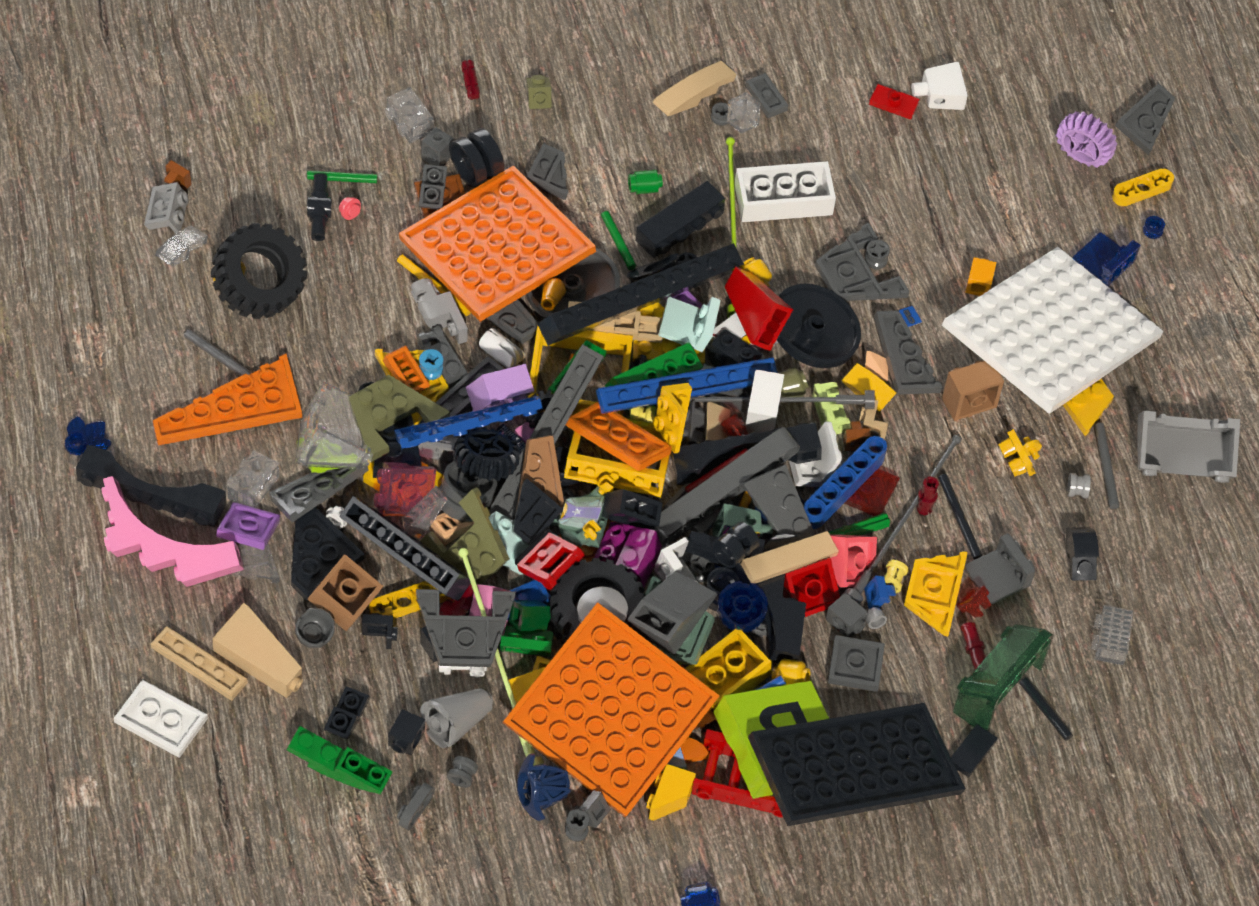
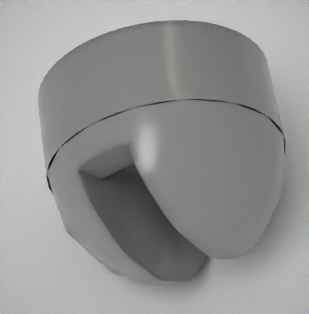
[866,607,887,629]

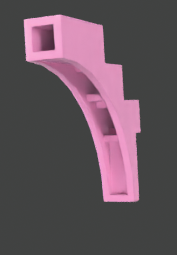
[102,476,244,587]

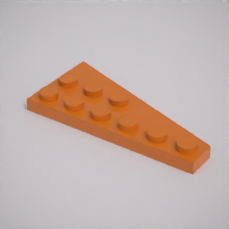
[153,354,302,446]

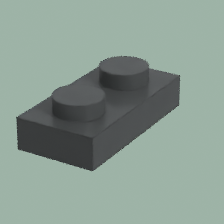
[745,73,788,118]

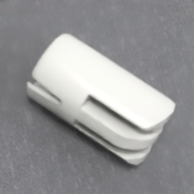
[479,328,525,368]

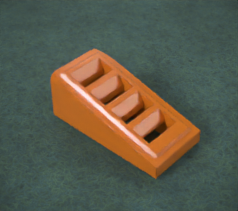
[383,346,431,393]

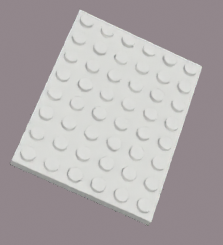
[942,247,1163,414]

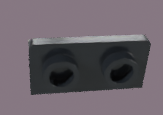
[708,329,762,367]

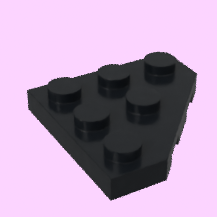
[291,507,364,602]

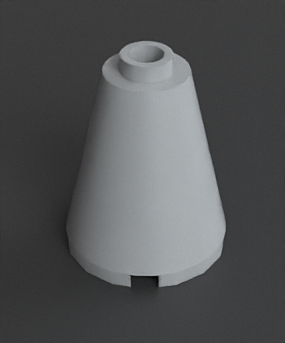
[420,688,493,748]

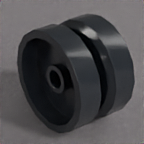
[449,128,504,188]

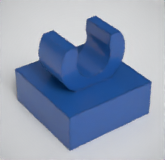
[864,576,896,609]

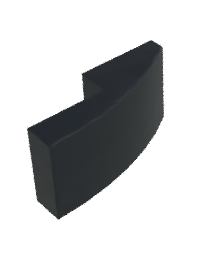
[324,686,370,740]

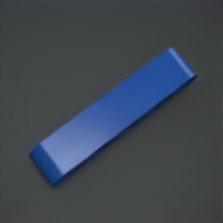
[804,436,887,529]

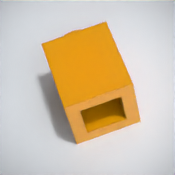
[965,257,997,296]

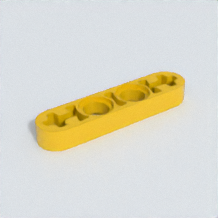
[369,581,452,619]

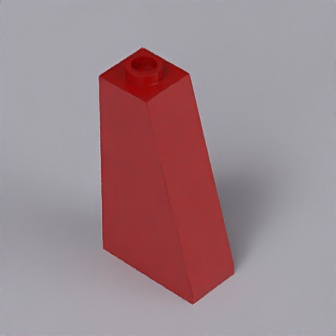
[725,267,793,351]

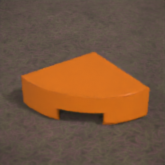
[681,737,709,763]

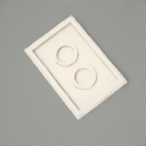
[114,679,208,758]

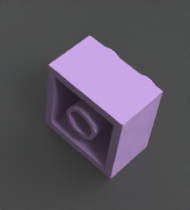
[466,364,534,411]

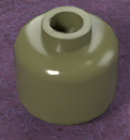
[778,367,809,397]

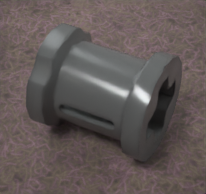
[565,809,590,842]

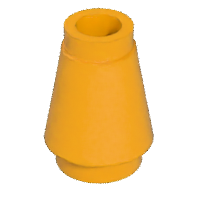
[541,278,566,311]

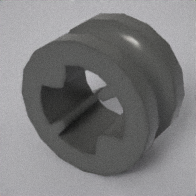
[711,102,732,126]

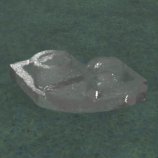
[155,225,208,266]

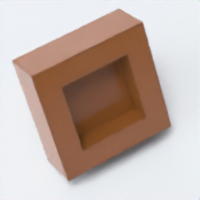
[164,160,192,190]
[843,421,871,451]

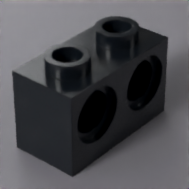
[602,489,662,529]

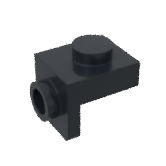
[362,613,398,649]

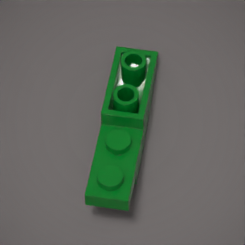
[287,726,393,794]

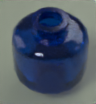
[680,881,721,906]

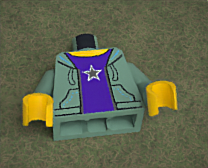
[550,475,614,548]

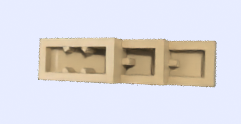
[653,61,737,116]
[568,301,663,343]

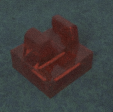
[956,585,991,618]

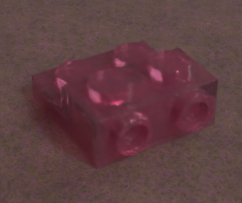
[374,462,437,517]

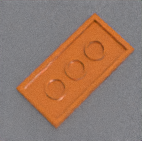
[566,402,672,471]

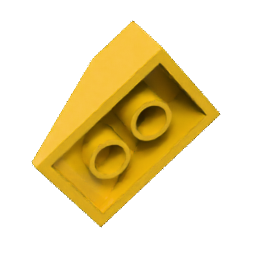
[685,627,772,709]

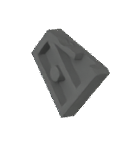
[526,143,568,200]

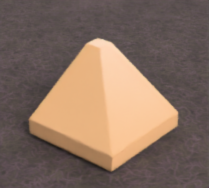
[864,351,888,382]

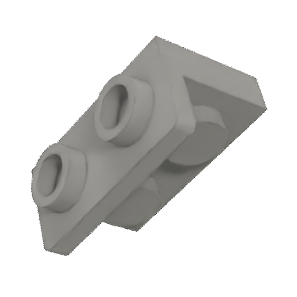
[144,182,188,234]

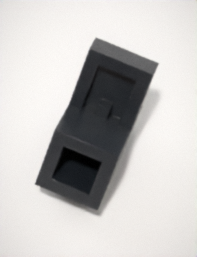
[1066,527,1099,581]

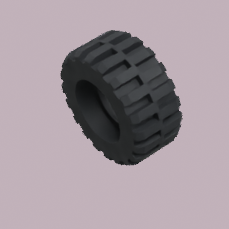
[211,223,307,319]
[550,558,646,645]

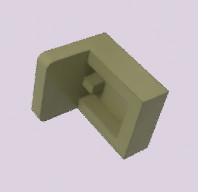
[526,75,552,109]

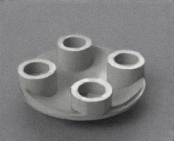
[577,587,628,623]

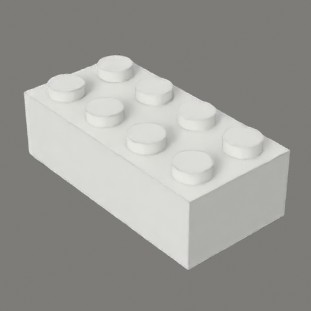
[734,161,836,222]

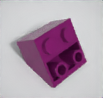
[594,522,662,587]

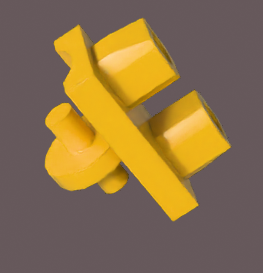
[998,429,1042,477]

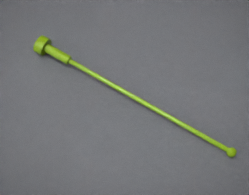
[726,137,737,318]

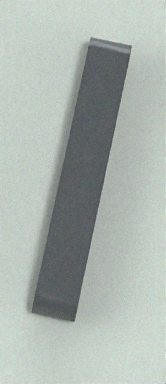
[650,427,800,545]

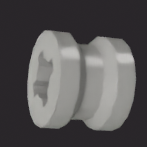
[1067,473,1091,499]

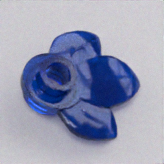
[65,416,111,455]

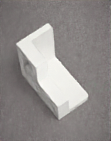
[744,370,784,435]
[654,537,698,583]

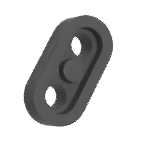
[397,783,435,830]

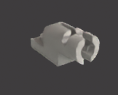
[411,278,468,344]

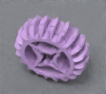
[1056,111,1117,168]

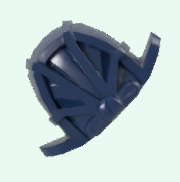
[517,753,571,821]

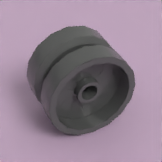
[437,461,497,522]

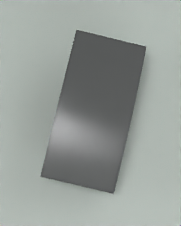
[419,164,447,209]

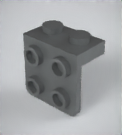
[965,533,1035,604]

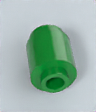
[628,170,663,195]

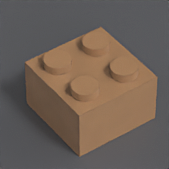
[942,360,1004,421]
[307,554,383,631]

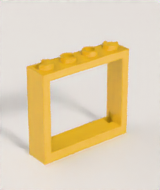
[527,326,633,416]
[564,409,670,497]

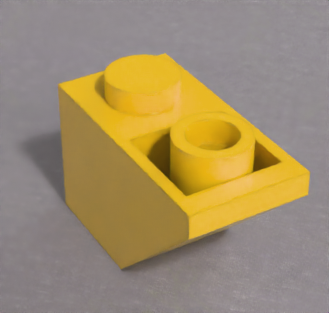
[646,764,696,821]

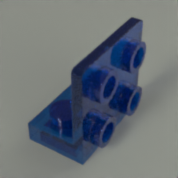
[1072,232,1141,286]

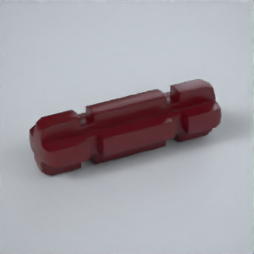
[462,60,480,100]

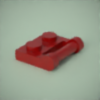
[517,532,584,590]

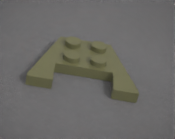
[349,375,450,462]
[420,487,510,585]

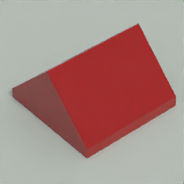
[783,557,840,617]

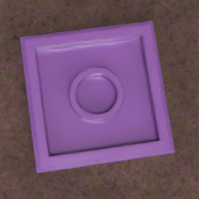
[216,502,280,550]

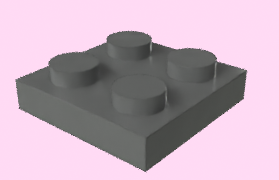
[828,635,885,692]

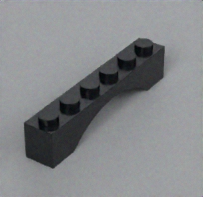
[671,423,822,485]
[76,445,226,527]

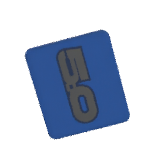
[898,306,922,327]

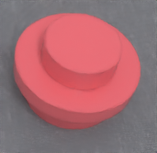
[339,197,361,220]

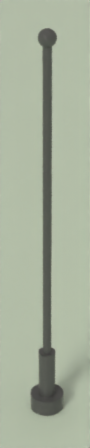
[690,390,875,409]
[843,434,962,605]

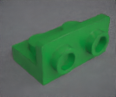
[500,626,553,657]

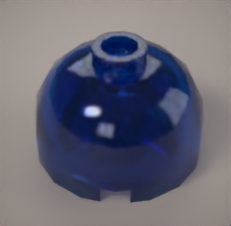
[717,581,768,633]

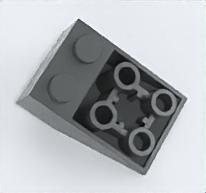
[628,571,717,655]

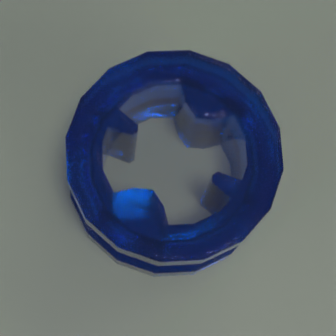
[1143,216,1165,239]

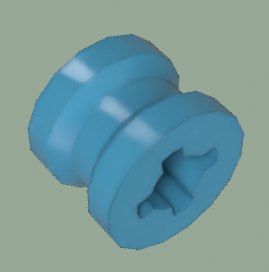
[419,349,443,380]

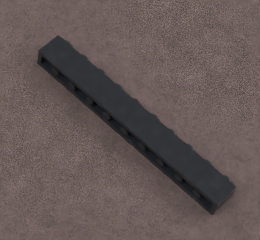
[538,243,744,346]

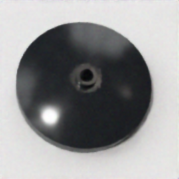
[777,284,861,368]

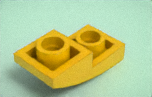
[841,363,896,411]

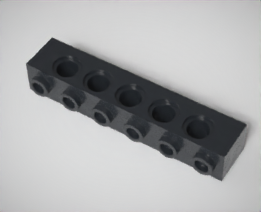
[339,496,471,601]

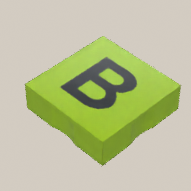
[713,681,829,799]

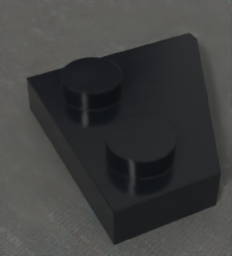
[512,478,563,546]

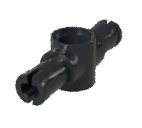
[307,173,332,241]

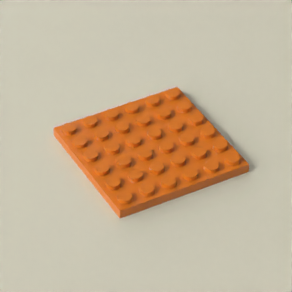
[399,166,596,322]
[503,602,719,818]

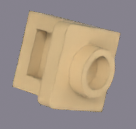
[859,400,888,439]

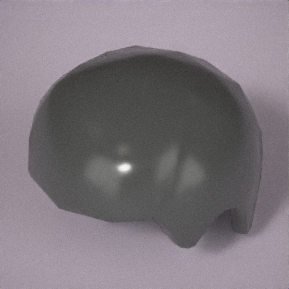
[295,608,335,648]

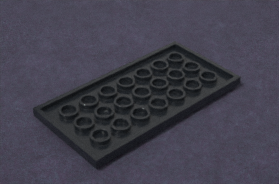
[748,703,966,826]

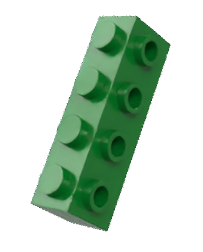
[604,342,703,410]

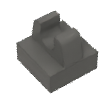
[575,790,611,828]

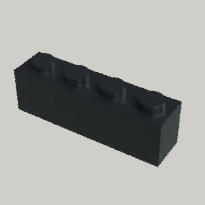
[635,181,726,258]

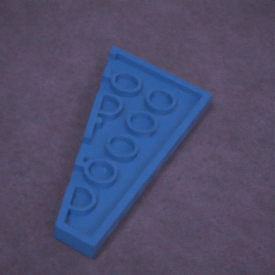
[394,396,542,449]

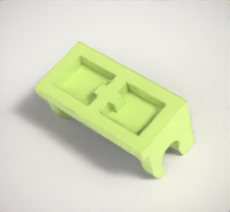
[812,382,851,434]

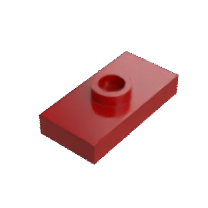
[869,84,920,120]

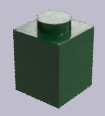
[509,600,551,631]

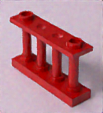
[692,729,783,818]

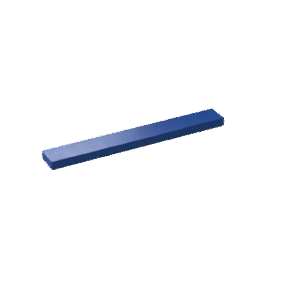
[596,357,778,414]

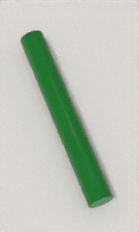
[307,170,377,184]
[601,211,637,270]

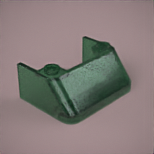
[953,624,1054,732]

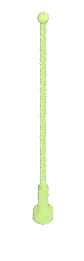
[458,548,544,765]

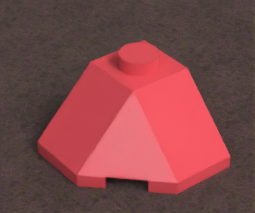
[830,535,877,587]

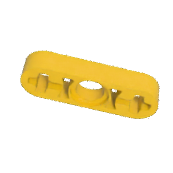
[1112,169,1174,206]

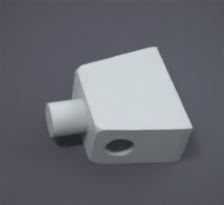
[911,62,968,110]

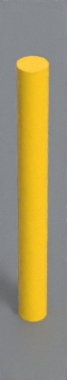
[397,254,471,316]

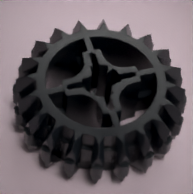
[453,427,520,482]

